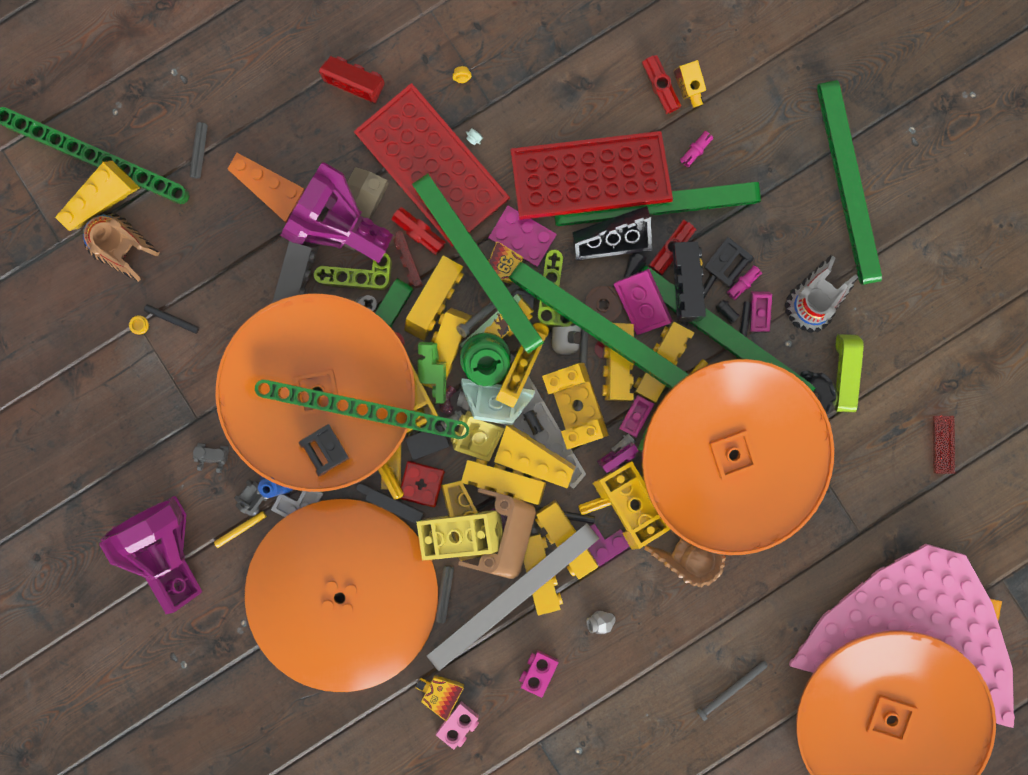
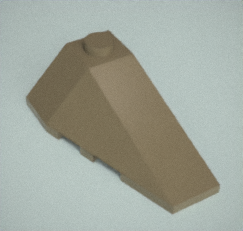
[343,167,389,252]

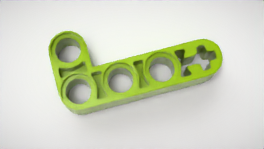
[538,250,573,327]
[314,253,392,290]
[835,334,864,412]

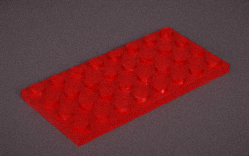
[353,83,510,248]
[510,131,673,220]

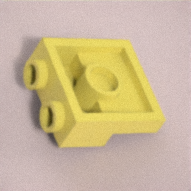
[451,411,505,462]

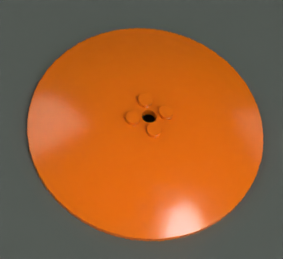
[216,294,415,492]
[642,359,834,555]
[245,499,438,692]
[796,630,996,775]

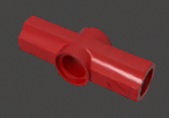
[642,55,681,114]
[391,207,446,255]
[649,220,697,276]

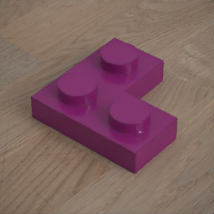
[597,442,639,473]
[588,524,630,566]

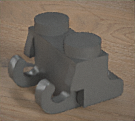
[193,443,229,473]
[234,479,268,516]

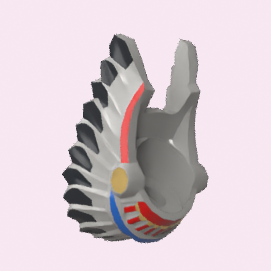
[784,255,859,333]

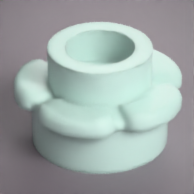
[466,128,483,145]

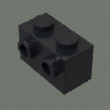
[405,423,450,460]

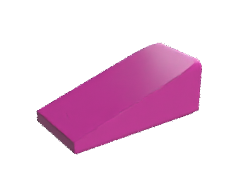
[750,291,772,332]
[619,394,654,437]

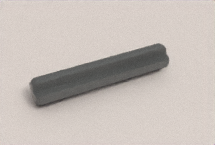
[190,122,208,179]
[435,566,454,623]

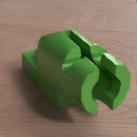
[418,342,446,403]

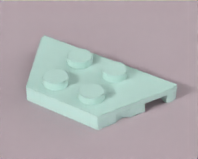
[461,378,535,425]

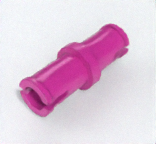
[680,131,713,167]
[727,265,762,300]

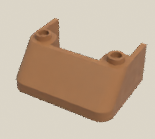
[458,488,536,579]

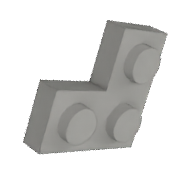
[271,491,324,517]

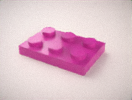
[488,206,557,267]
[614,269,673,335]

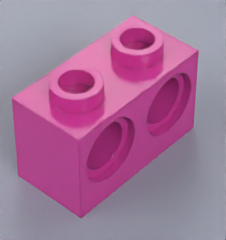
[519,650,559,698]

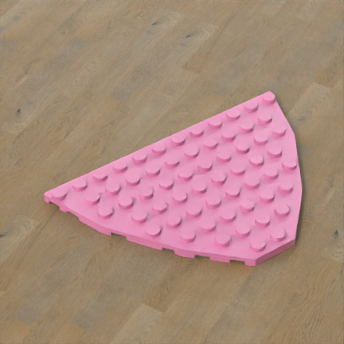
[789,544,1015,728]

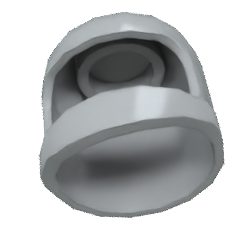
[552,325,581,355]

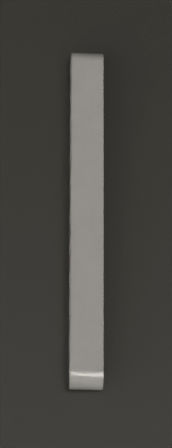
[427,523,599,671]

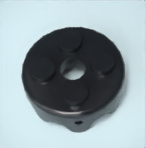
[800,370,838,415]

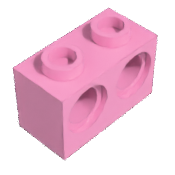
[436,701,479,750]

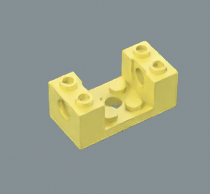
[417,510,503,561]

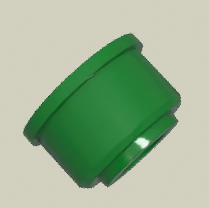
[460,333,511,386]

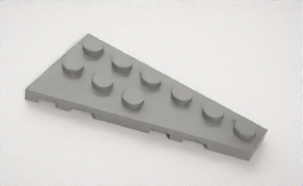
[499,376,586,489]

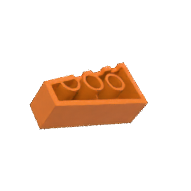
[228,152,305,223]

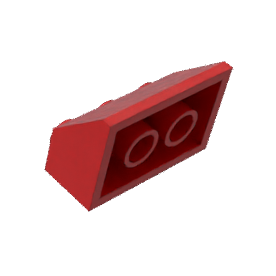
[319,56,385,104]

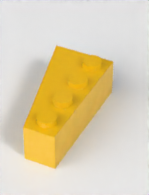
[404,256,464,341]
[422,308,472,389]
[602,323,634,402]
[461,459,546,505]

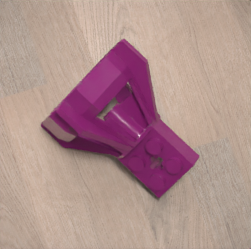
[280,162,393,263]
[99,496,202,614]

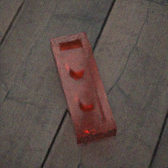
[393,230,423,289]
[933,416,955,474]

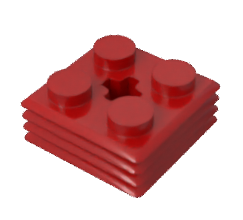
[400,461,445,507]

